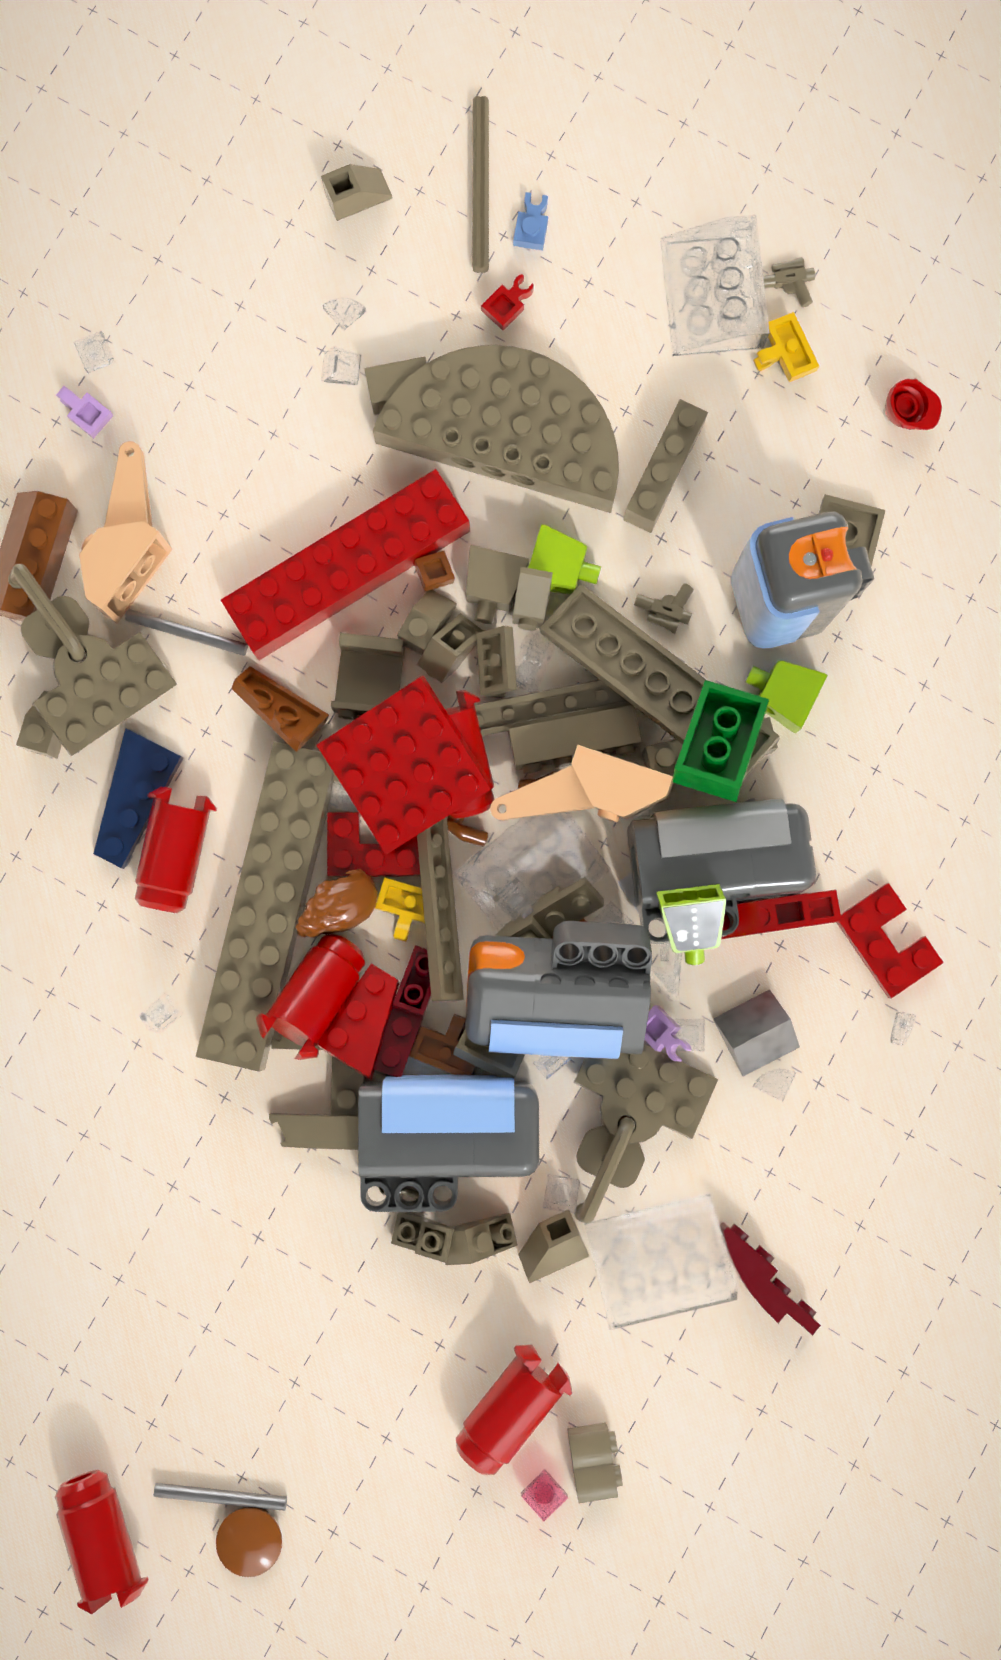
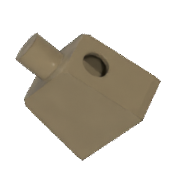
[466,545,529,624]

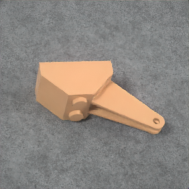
[79,441,172,624]
[490,745,673,823]

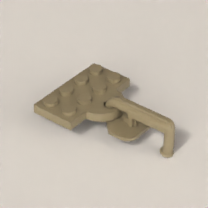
[8,564,177,756]
[573,1044,718,1223]

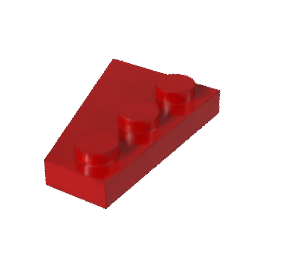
[317,963,399,1081]

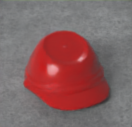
[885,378,942,430]

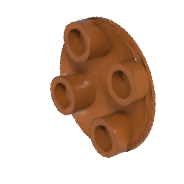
[216,1507,282,1577]

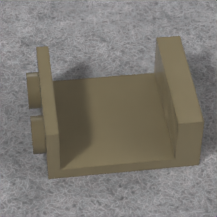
[331,632,405,720]

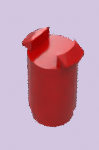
[445,690,495,818]
[135,787,217,913]
[256,934,365,1060]
[455,1344,572,1475]
[55,1470,149,1615]

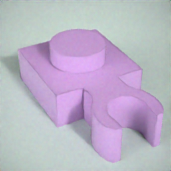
[645,1005,691,1062]

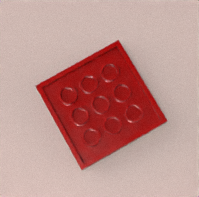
[316,675,494,854]

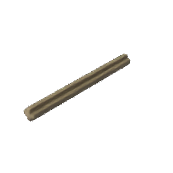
[472,96,489,273]

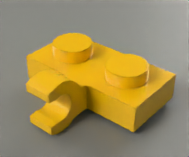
[753,312,819,382]
[375,878,425,942]

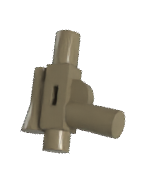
[757,257,815,308]
[634,583,694,634]

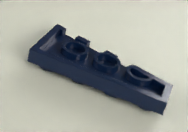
[93,728,183,869]

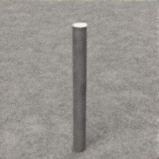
[125,609,248,656]
[153,1483,287,1511]

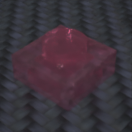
[521,1469,568,1521]

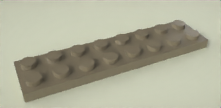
[540,584,780,779]

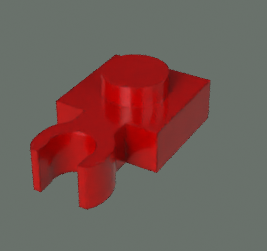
[481,274,534,331]

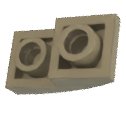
[391,1212,454,1263]

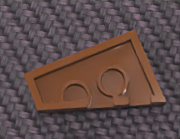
[231,666,329,752]

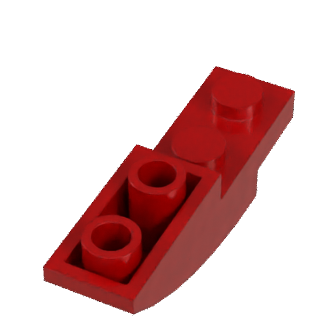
[721,889,842,939]

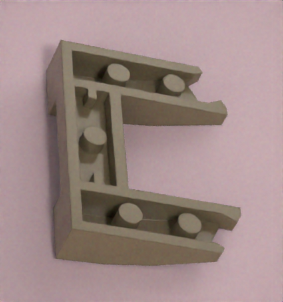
[269,1036,365,1150]

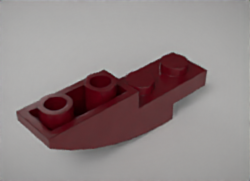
[374,945,431,1077]
[719,1222,821,1336]

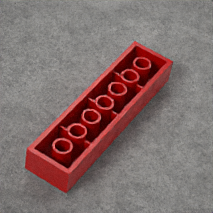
[220,469,470,660]

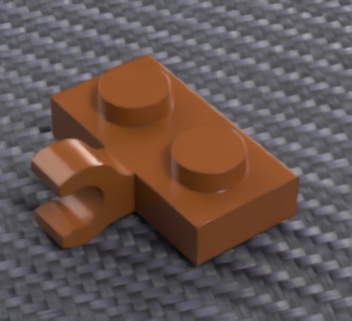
[409,1013,475,1075]

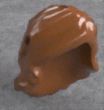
[295,869,377,938]

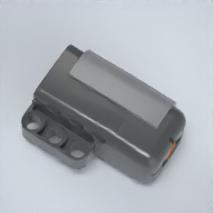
[627,798,816,944]

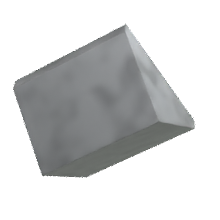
[713,990,800,1076]

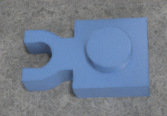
[513,192,548,251]

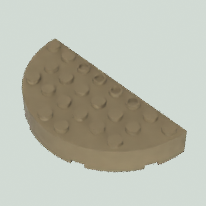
[373,345,619,513]

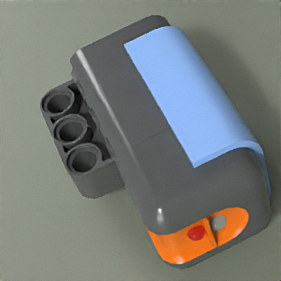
[731,512,874,649]
[465,921,652,1059]
[358,1074,539,1212]

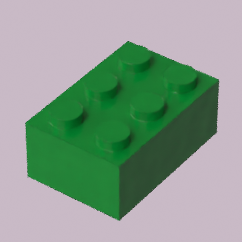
[673,680,769,802]

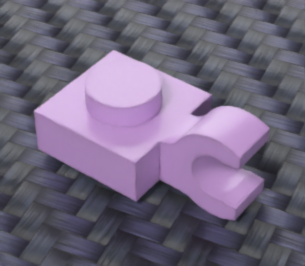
[56,386,113,439]

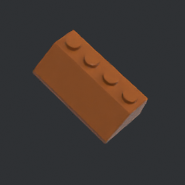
[0,491,78,622]

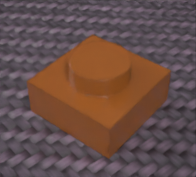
[414,551,455,592]

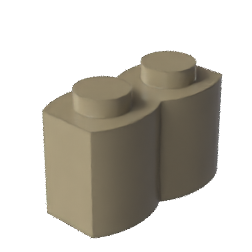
[567,1422,623,1503]

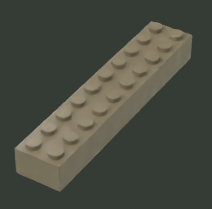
[195,741,335,1072]

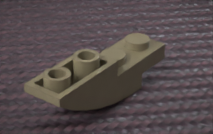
[495,877,604,939]

